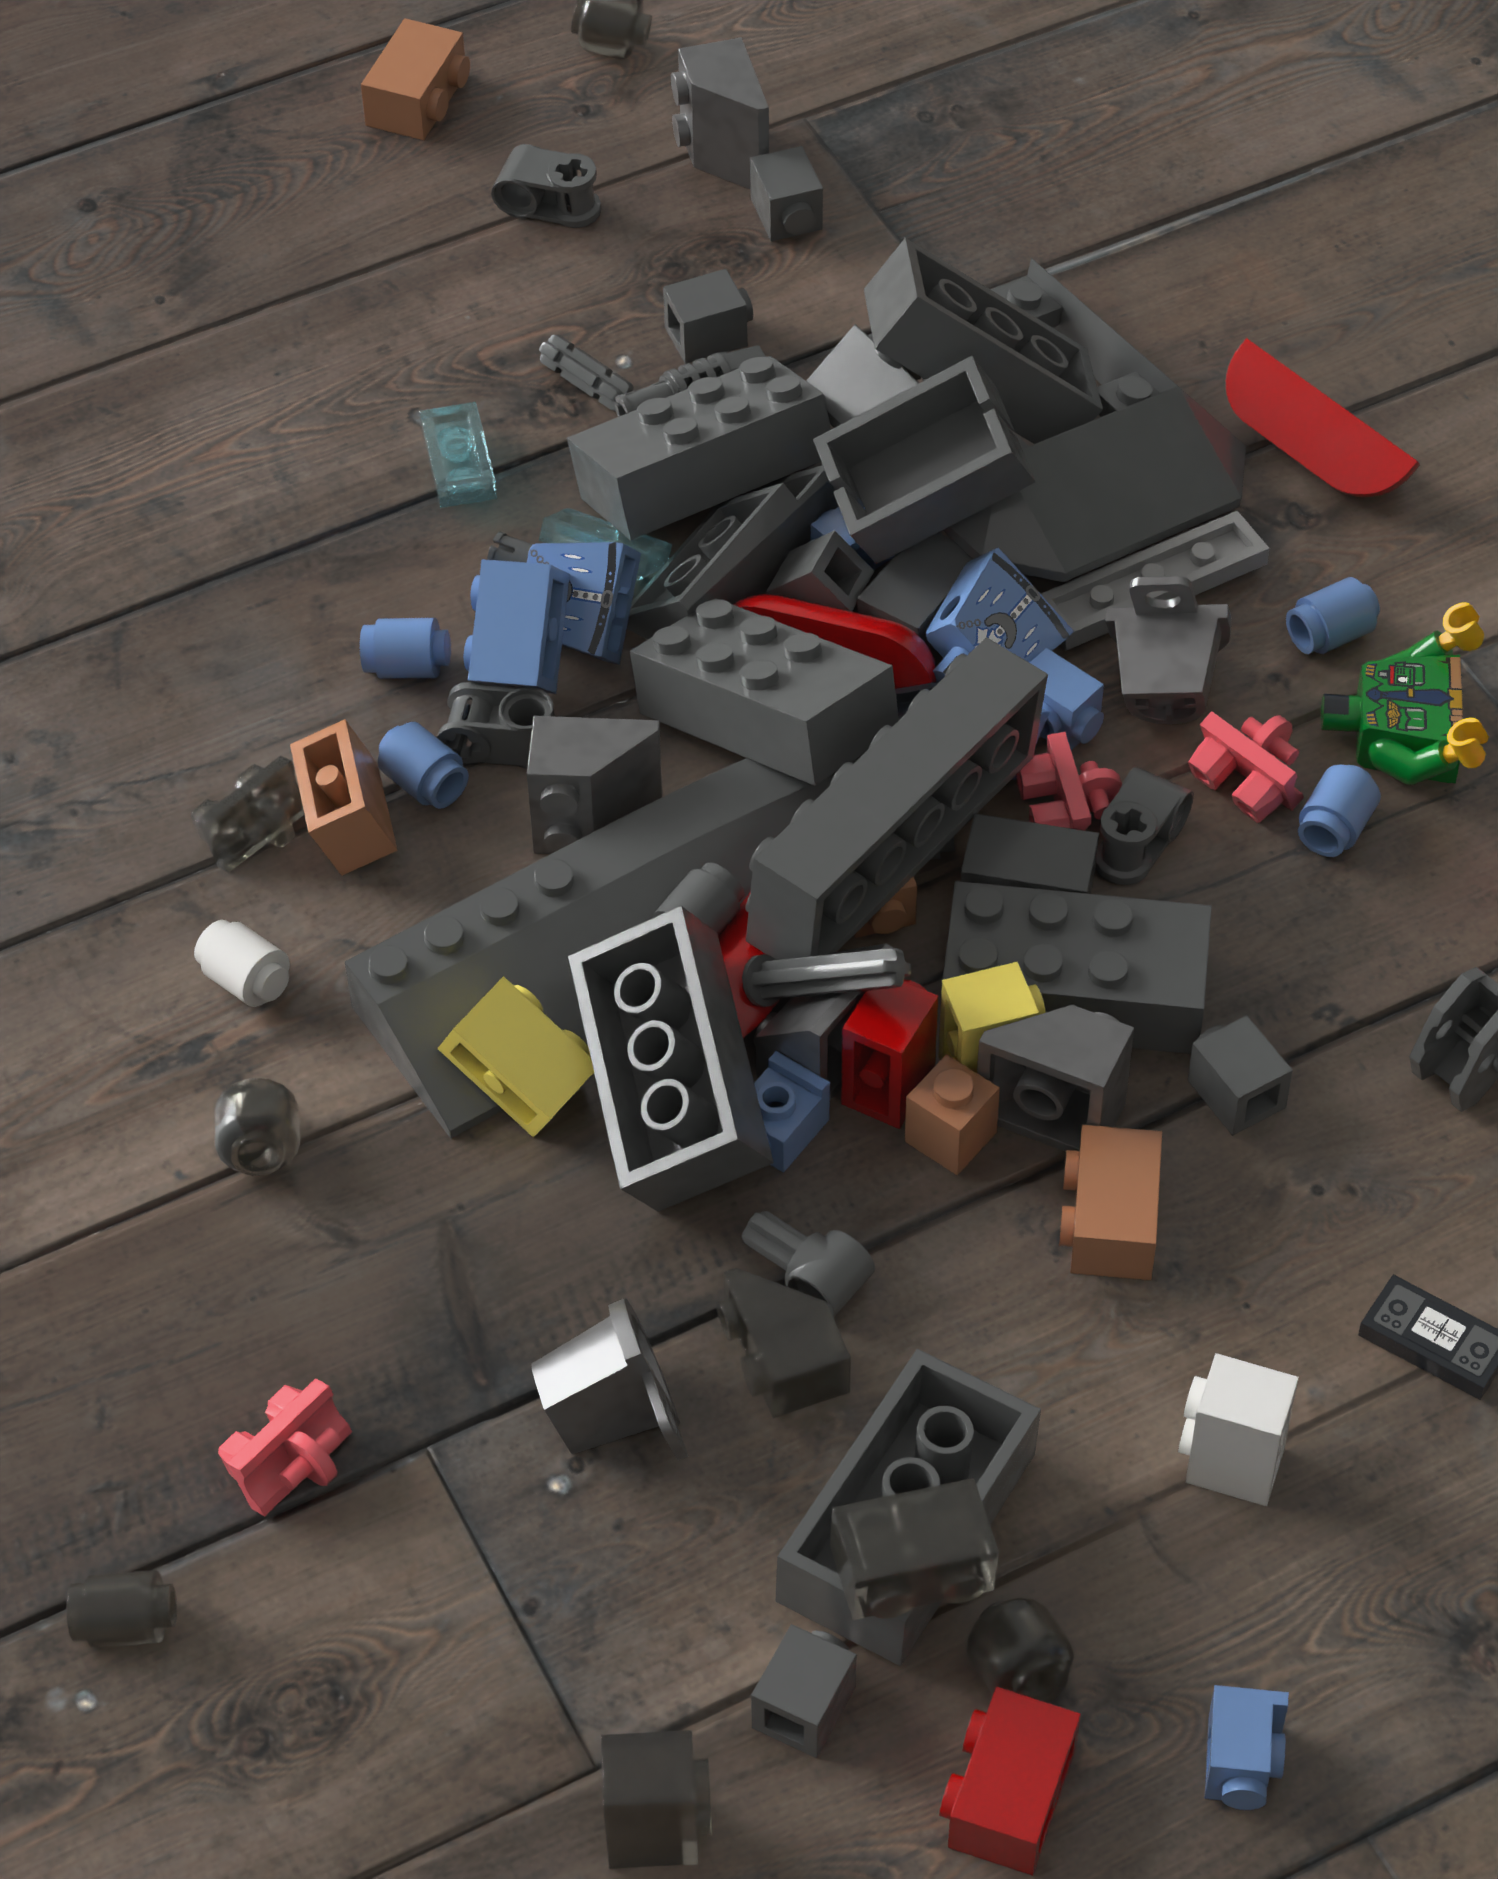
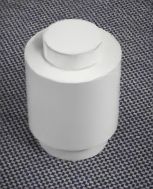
[194,920,290,1007]

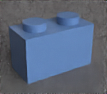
[463,559,570,694]

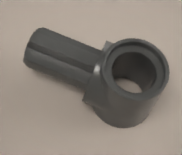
[742,1211,875,1321]

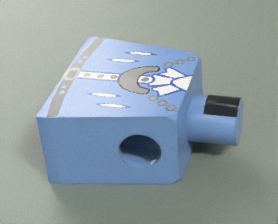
[527,542,641,665]
[926,547,1074,682]

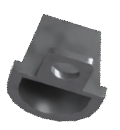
[1106,576,1232,725]
[531,1298,688,1460]

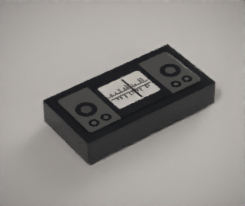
[1358,1274,1498,1400]

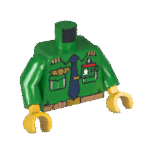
[1321,602,1489,785]

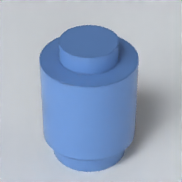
[1286,577,1380,654]
[360,618,451,679]
[378,722,469,809]
[1298,764,1381,857]

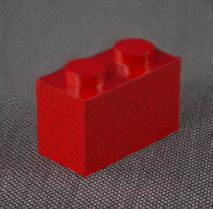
[841,980,938,1129]
[939,1687,1081,1876]

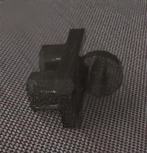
[191,756,304,872]

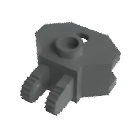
[1409,967,1498,1112]

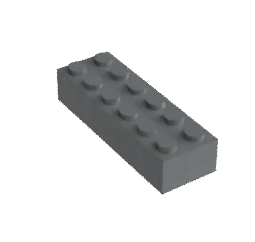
[745,637,1048,960]

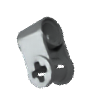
[491,144,602,228]
[437,682,555,769]
[1096,767,1194,885]

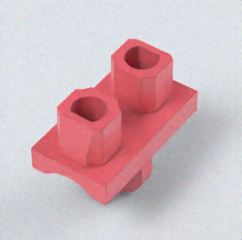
[1188,711,1304,823]
[1016,732,1122,831]
[218,1379,352,1517]

